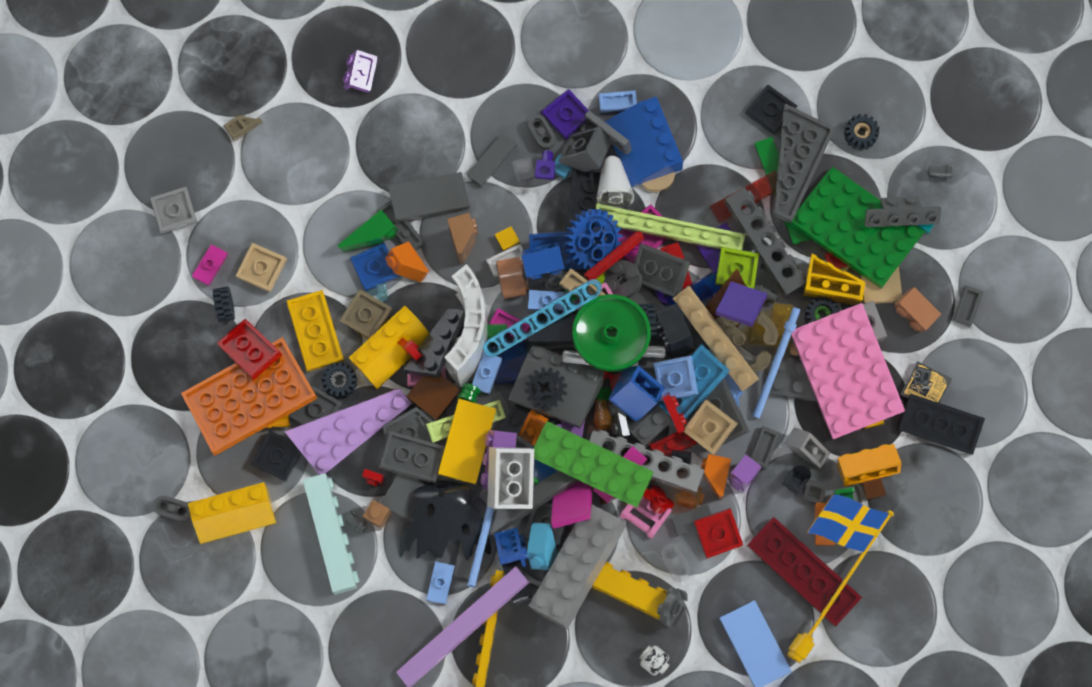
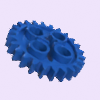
[564,209,623,270]

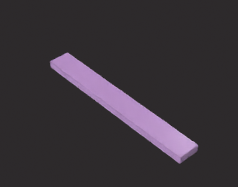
[396,567,529,687]

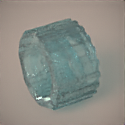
[376,283,389,301]

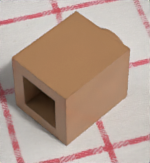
[363,500,392,529]

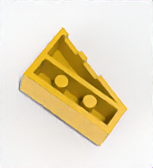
[803,254,866,305]

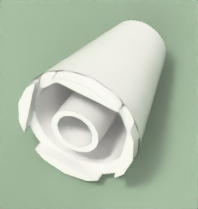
[597,156,634,209]

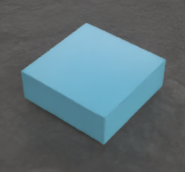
[555,154,573,180]

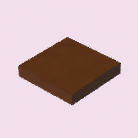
[406,374,461,421]

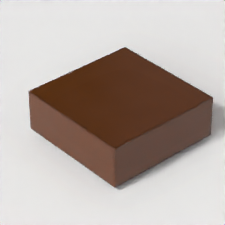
[861,478,886,501]

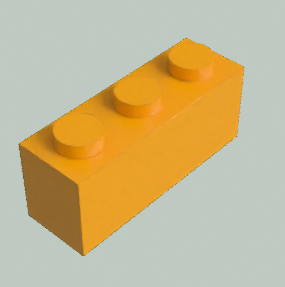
[837,444,902,487]

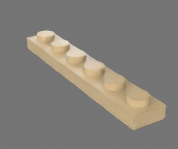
[673,286,759,391]

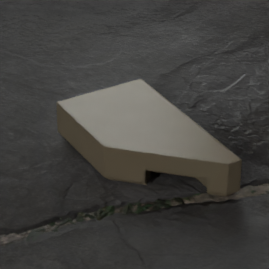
[223,115,263,142]

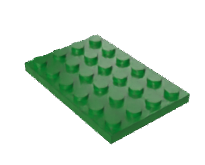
[789,166,925,289]

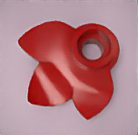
[643,485,674,514]

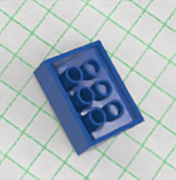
[605,96,683,188]

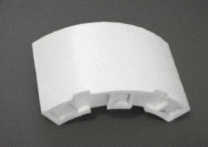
[445,264,488,387]

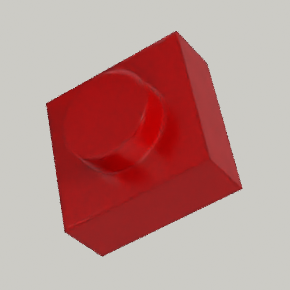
[397,338,422,360]
[362,469,385,487]

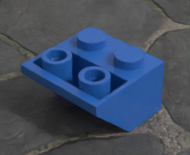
[608,365,665,422]

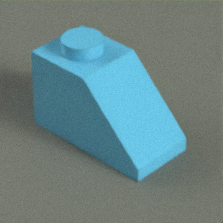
[527,523,558,570]

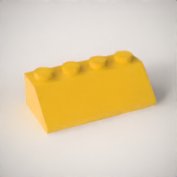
[349,306,430,389]
[188,482,277,544]

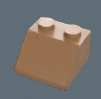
[447,213,478,265]

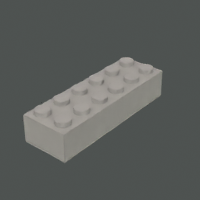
[529,504,626,629]

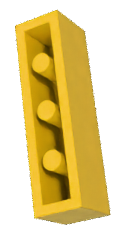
[592,562,667,620]

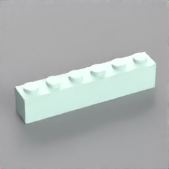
[303,473,359,595]

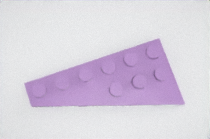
[284,388,412,475]

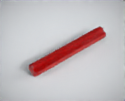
[584,231,644,281]

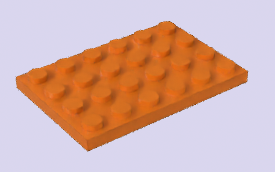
[181,337,317,456]

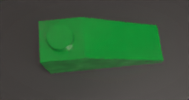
[337,210,399,252]

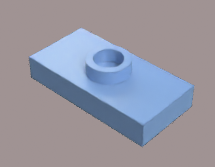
[598,91,637,113]
[528,290,568,312]
[472,352,502,395]
[426,561,455,605]

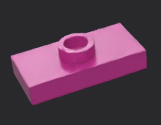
[192,244,228,286]

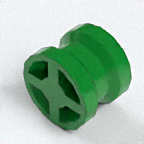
[457,383,481,403]

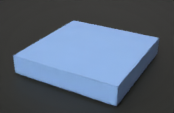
[653,356,698,401]

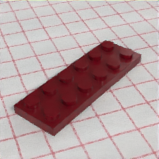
[747,517,862,627]

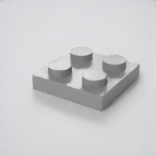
[150,187,198,234]

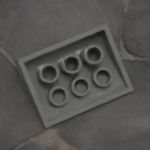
[509,344,605,429]

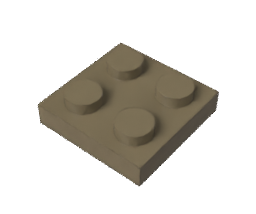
[340,289,393,339]

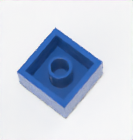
[521,242,564,279]

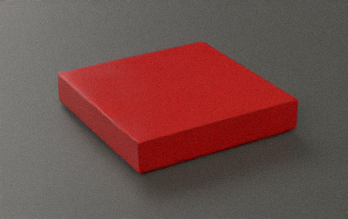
[693,508,744,558]

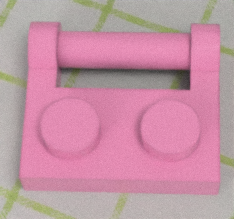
[619,497,672,539]

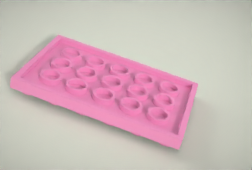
[791,303,905,439]

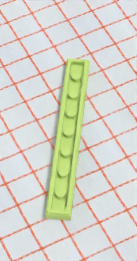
[596,204,745,250]

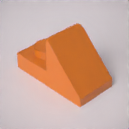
[519,410,549,446]

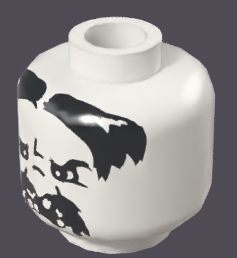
[640,646,670,675]

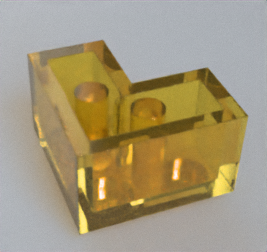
[749,303,793,348]

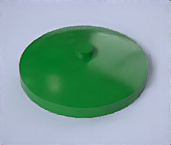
[572,294,651,372]

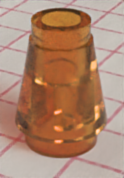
[593,399,613,430]

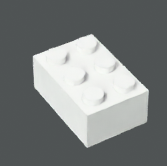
[487,447,534,509]

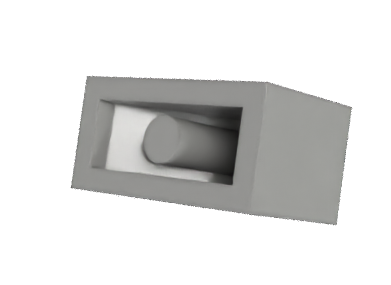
[784,427,830,469]

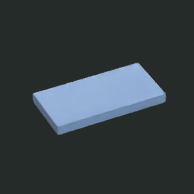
[719,600,792,687]

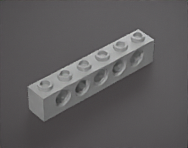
[589,430,704,495]

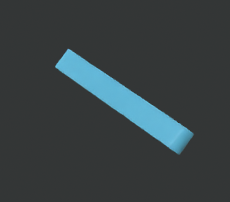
[484,279,602,357]

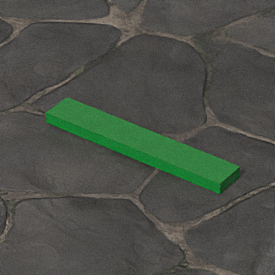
[754,137,811,246]

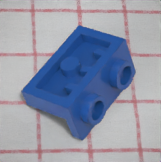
[494,527,528,567]

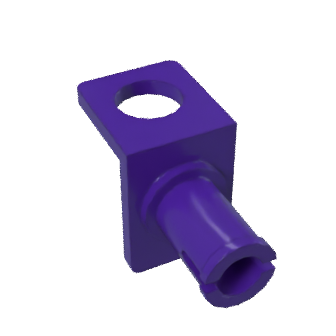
[535,150,555,180]

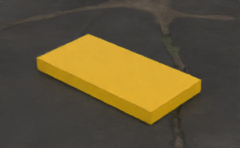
[286,290,344,372]
[438,399,496,485]

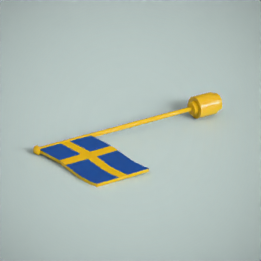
[787,494,894,663]

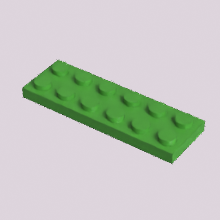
[533,421,654,508]

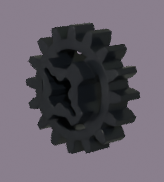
[525,367,568,410]

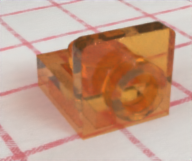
[674,487,705,509]

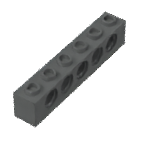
[724,187,806,298]

